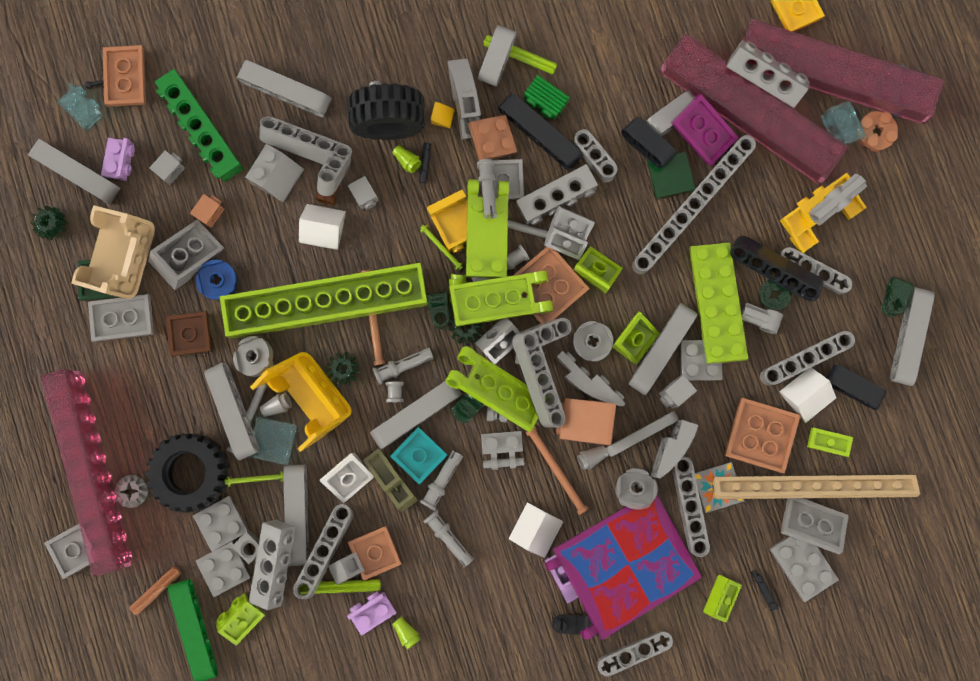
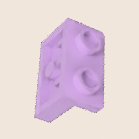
[101,138,135,181]
[347,591,397,636]

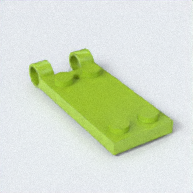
[466,179,509,278]
[449,271,554,327]
[446,347,547,432]

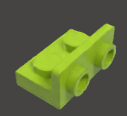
[216,593,265,646]

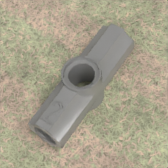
[809,174,867,226]

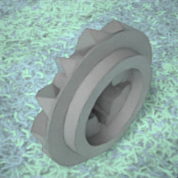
[114,475,148,508]

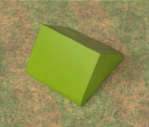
[574,246,623,294]
[612,312,660,365]

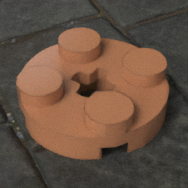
[856,111,898,152]

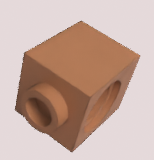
[190,194,225,228]

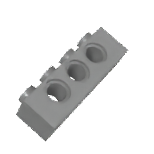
[726,40,810,108]
[516,164,598,225]
[249,520,295,610]

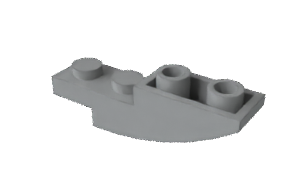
[447,59,481,140]
[556,351,626,407]

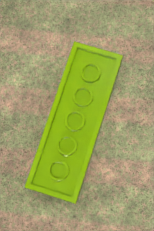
[689,243,748,364]

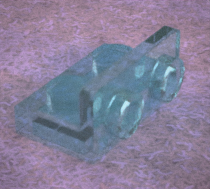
[57,82,103,131]
[821,101,866,150]

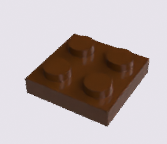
[166,311,212,357]

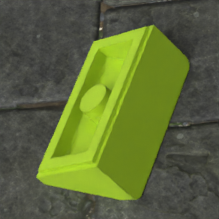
[703,575,742,623]

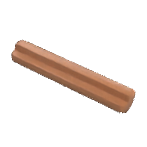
[130,566,182,615]

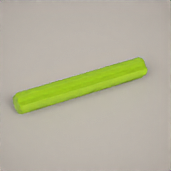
[484,35,557,74]
[300,579,381,594]

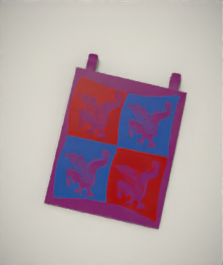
[544,495,702,640]

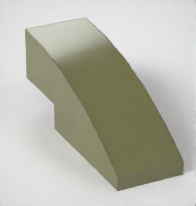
[363,448,418,513]

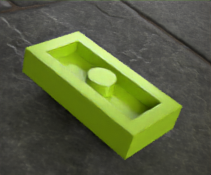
[807,427,853,457]

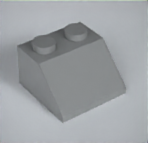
[245,144,304,203]

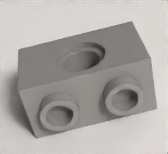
[475,319,520,364]
[659,375,697,408]

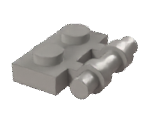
[481,431,524,470]

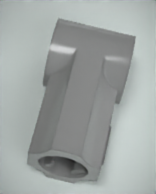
[741,303,783,335]

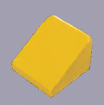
[431,102,455,128]

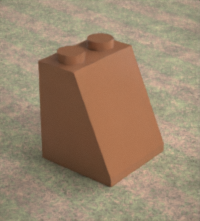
[556,398,616,446]

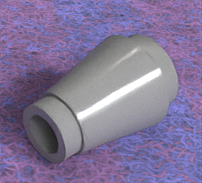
[260,393,292,417]
[577,445,609,470]

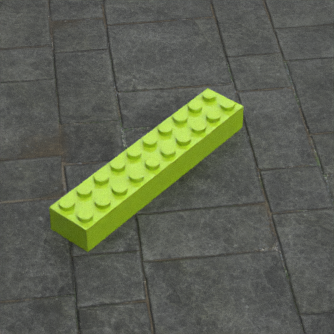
[220,263,428,339]

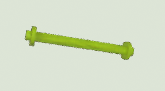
[420,225,464,270]
[224,471,284,487]

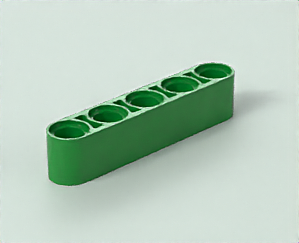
[168,579,218,681]

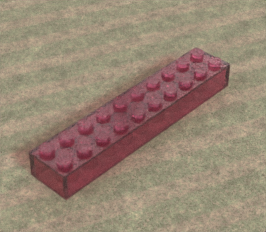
[743,19,945,124]
[659,33,849,185]
[40,369,132,577]

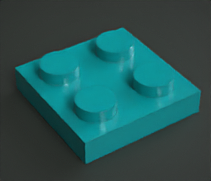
[390,427,447,485]

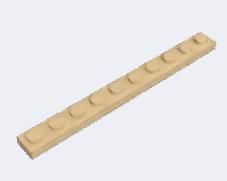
[713,475,920,499]

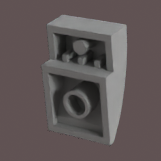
[650,420,699,478]

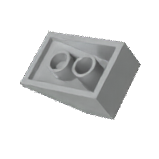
[148,219,224,290]

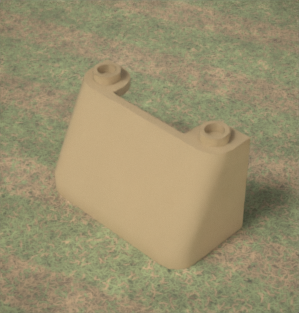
[71,205,155,299]

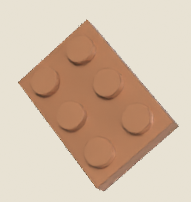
[103,45,146,107]

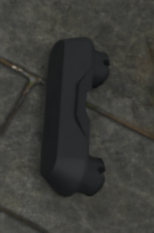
[552,614,599,636]

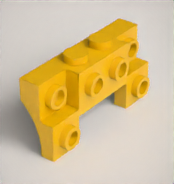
[780,173,867,253]

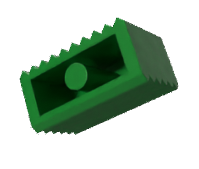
[524,75,570,120]

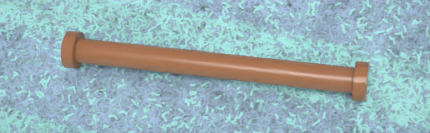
[360,270,386,366]
[526,426,589,515]

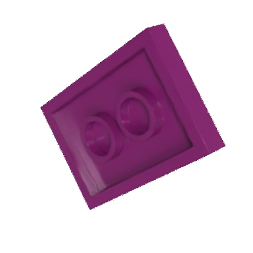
[671,94,739,166]

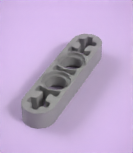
[779,247,852,294]
[606,411,679,457]
[597,630,673,676]

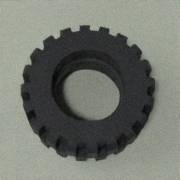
[347,83,426,140]
[145,433,230,513]

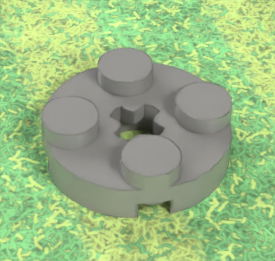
[573,321,613,362]
[233,336,273,377]
[616,468,658,510]

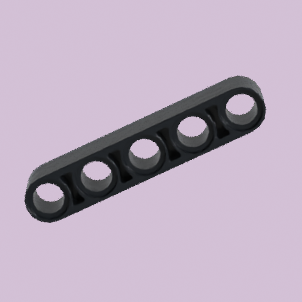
[498,93,583,171]
[730,236,824,301]

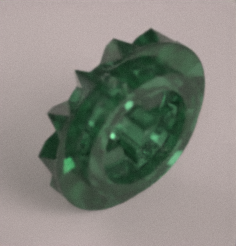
[759,280,792,311]

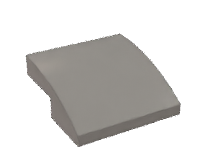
[544,206,595,260]

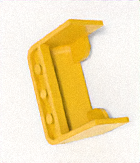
[251,352,352,452]

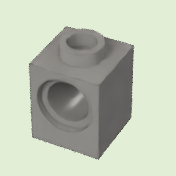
[150,151,185,185]
[348,176,379,210]
[232,530,260,564]
[328,552,364,585]

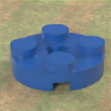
[196,260,238,300]

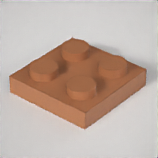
[468,115,517,161]
[348,526,402,581]

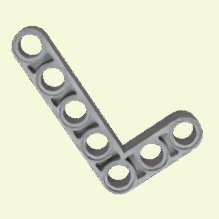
[259,117,352,196]
[512,318,571,428]

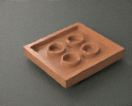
[513,247,590,324]
[724,398,801,474]

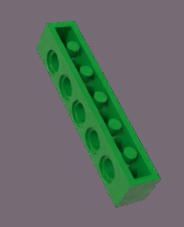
[155,69,244,182]

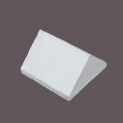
[299,204,346,250]
[779,367,836,423]
[320,453,374,503]
[509,502,563,558]

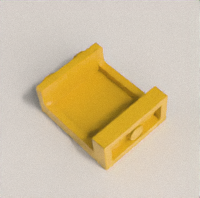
[427,189,467,253]

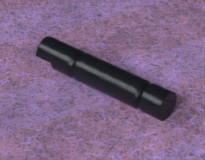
[419,142,431,183]
[751,570,778,611]

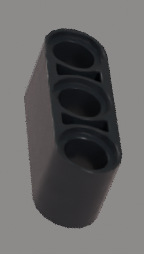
[621,117,676,169]
[827,364,887,410]

